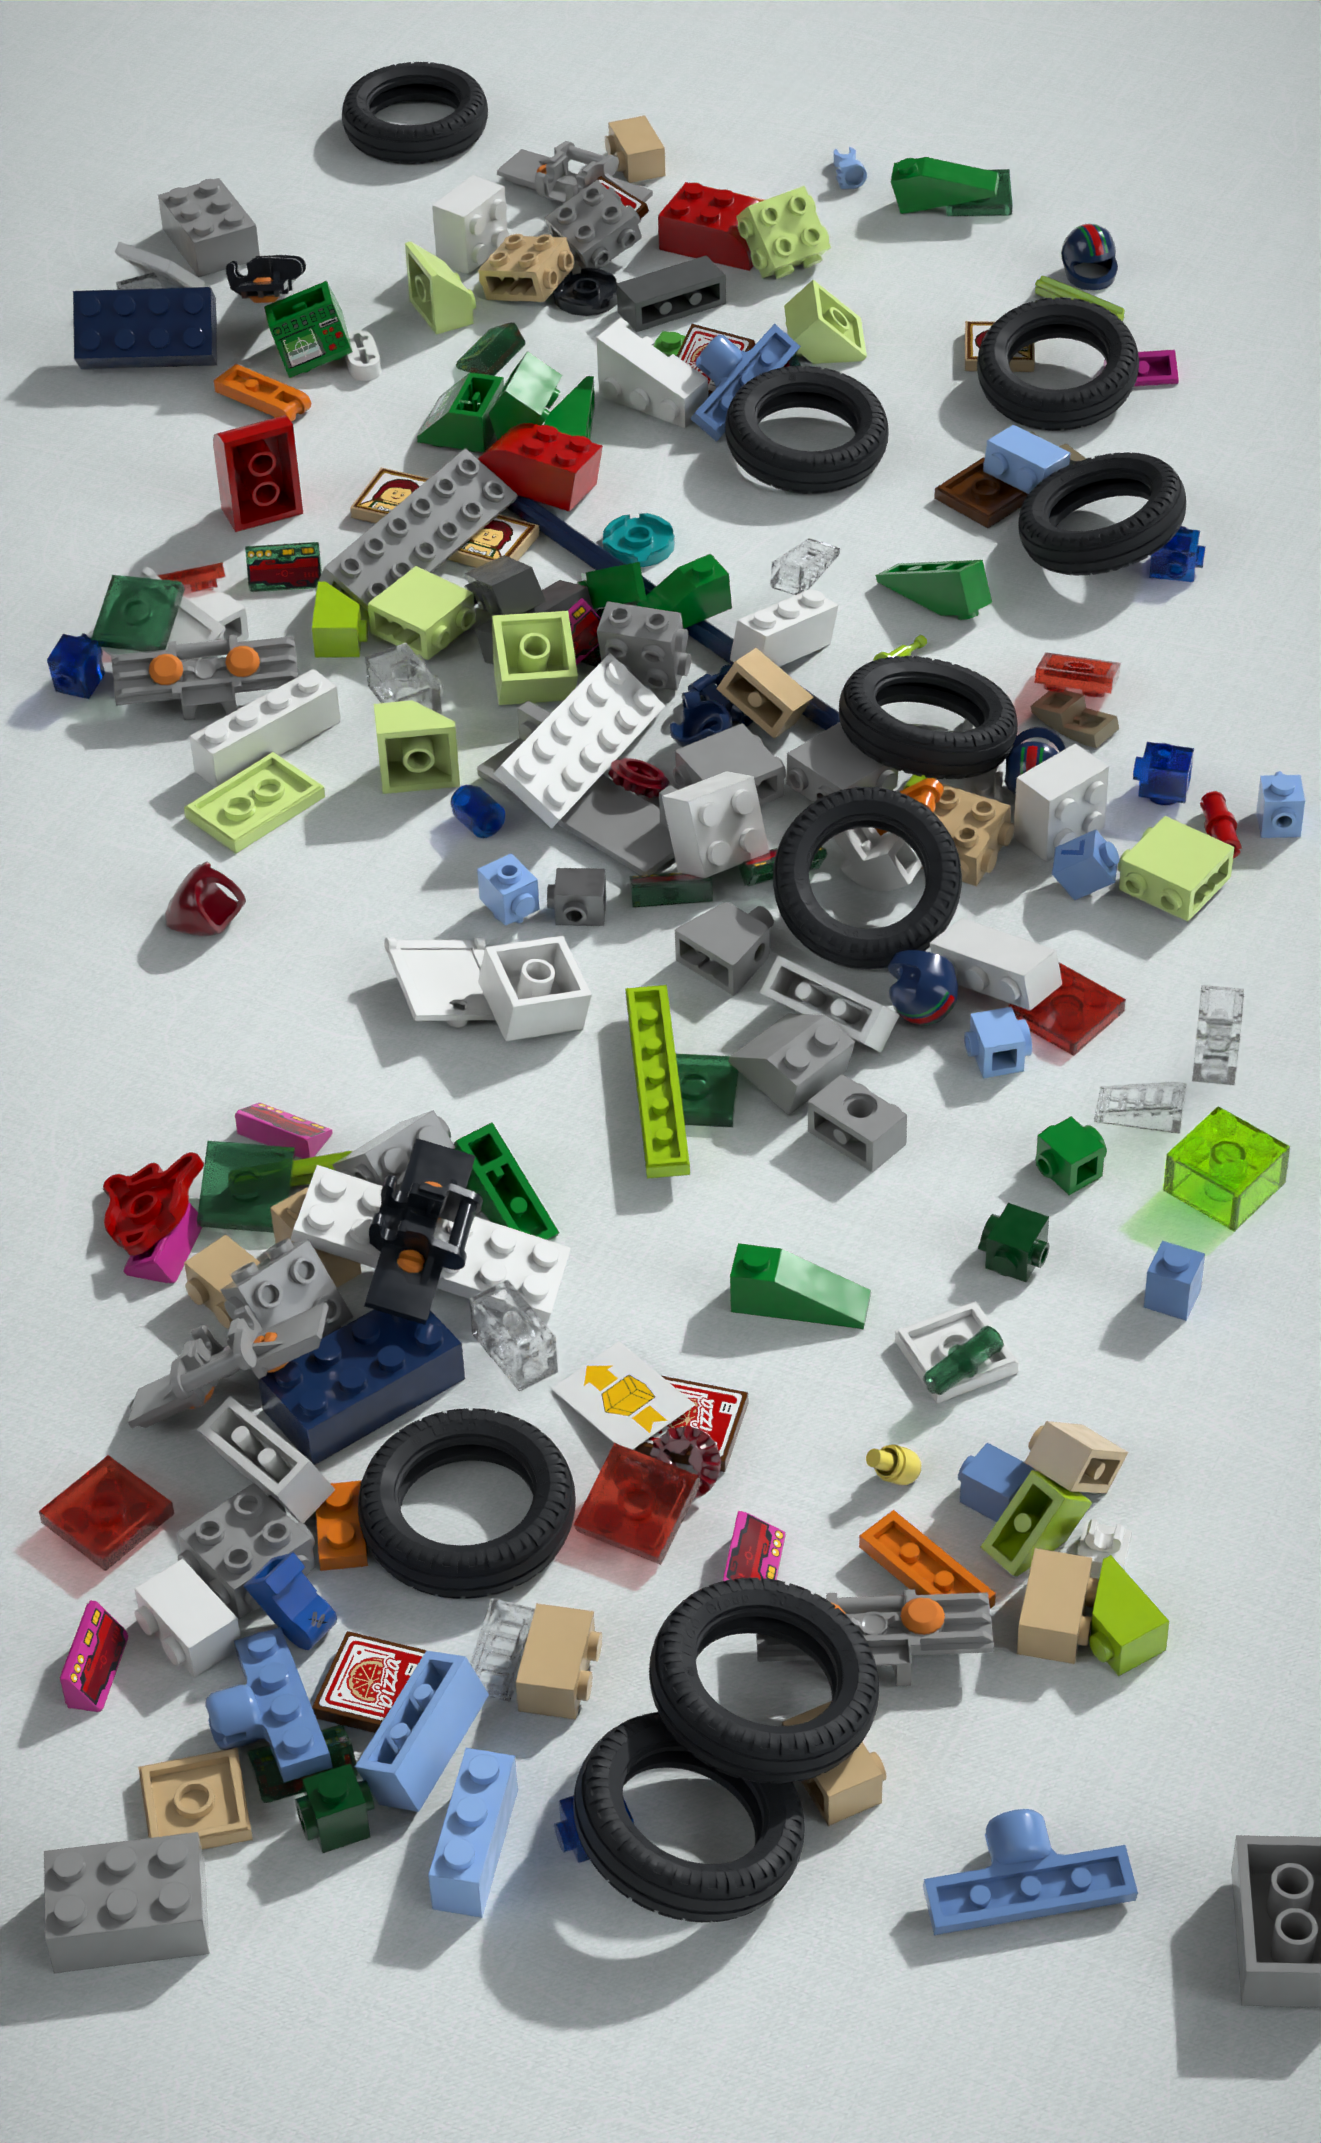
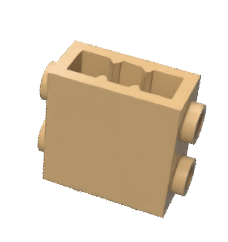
[478,234,574,302]
[921,783,1014,886]

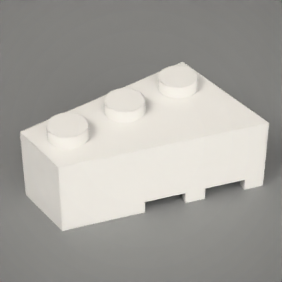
[596,317,708,428]

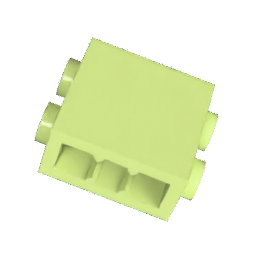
[736,186,831,279]
[368,566,476,660]
[1117,816,1234,922]

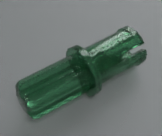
[923,1325,1004,1395]

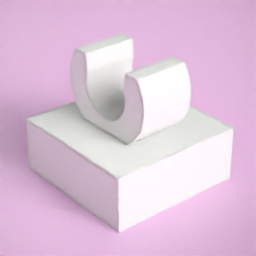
[1077,1519,1132,1575]

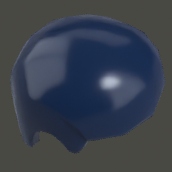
[670,700,732,747]

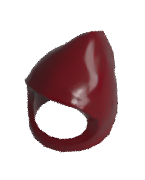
[165,862,246,936]

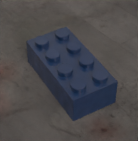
[73,287,217,369]
[258,1310,465,1465]

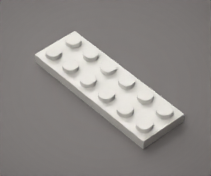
[493,653,665,829]
[290,1165,571,1324]

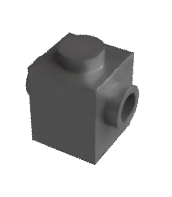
[547,868,607,926]

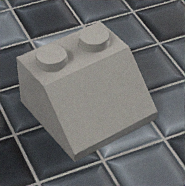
[728,1013,855,1115]

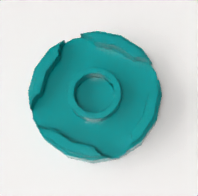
[603,513,675,567]

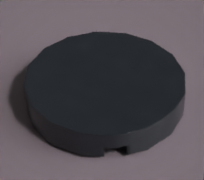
[553,268,617,316]

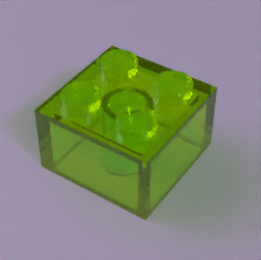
[1163,1106,1290,1232]

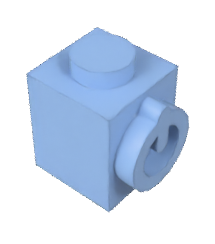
[1256,771,1305,838]
[477,853,540,926]
[964,1007,1032,1078]

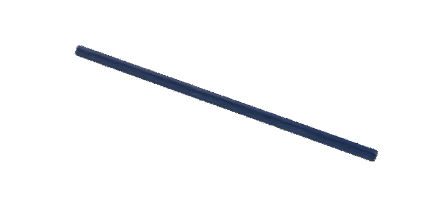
[507,495,840,731]

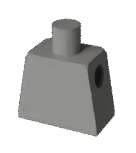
[675,903,774,996]

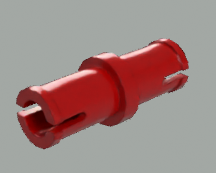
[1200,791,1242,859]

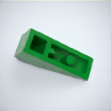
[890,157,999,214]
[544,376,595,439]
[635,554,732,629]
[875,560,992,620]
[577,562,647,609]
[454,1122,560,1240]
[730,1243,871,1329]

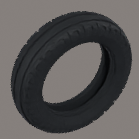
[342,62,488,164]
[977,297,1139,431]
[725,366,889,494]
[1018,452,1187,576]
[839,656,1018,779]
[773,787,962,970]
[358,1408,576,1599]
[649,1578,879,1783]
[573,1712,805,1923]

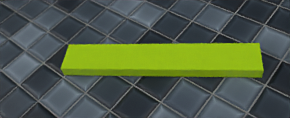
[625,985,690,1179]

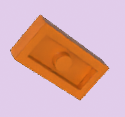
[316,1480,368,1571]

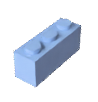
[355,1650,489,1812]
[428,1748,518,1918]

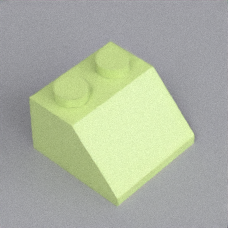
[405,241,476,335]
[784,280,867,364]
[492,611,578,705]
[374,700,460,794]

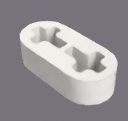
[344,330,381,381]

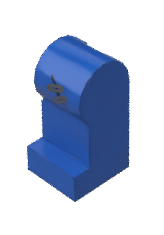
[243,1552,337,1650]

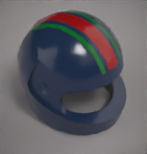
[1061,224,1118,290]
[1004,727,1066,796]
[888,950,958,1026]

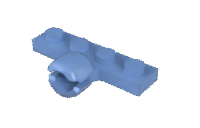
[690,323,801,442]
[205,1627,332,1782]
[923,1809,1138,1935]

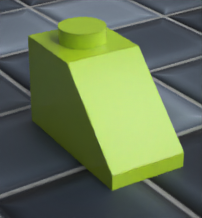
[312,581,368,658]
[980,1470,1092,1577]
[1089,1555,1169,1676]

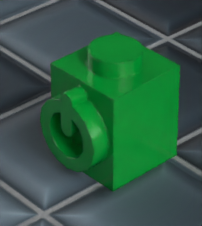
[1035,1116,1107,1195]

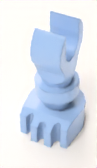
[834,147,867,189]

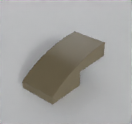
[1030,687,1119,748]

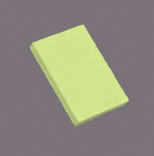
[184,752,325,853]

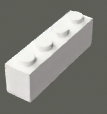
[189,669,341,788]

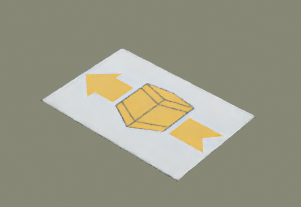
[551,1341,695,1454]

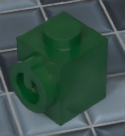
[978,1203,1050,1282]
[295,1763,375,1854]

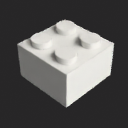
[432,175,509,275]
[1014,743,1109,862]
[662,771,769,878]
[478,936,592,1041]

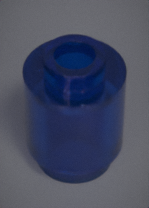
[450,785,506,838]

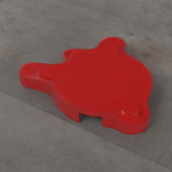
[103,1152,204,1256]

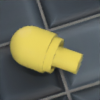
[866,1445,921,1485]

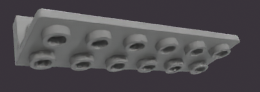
[315,449,517,611]
[477,701,678,877]

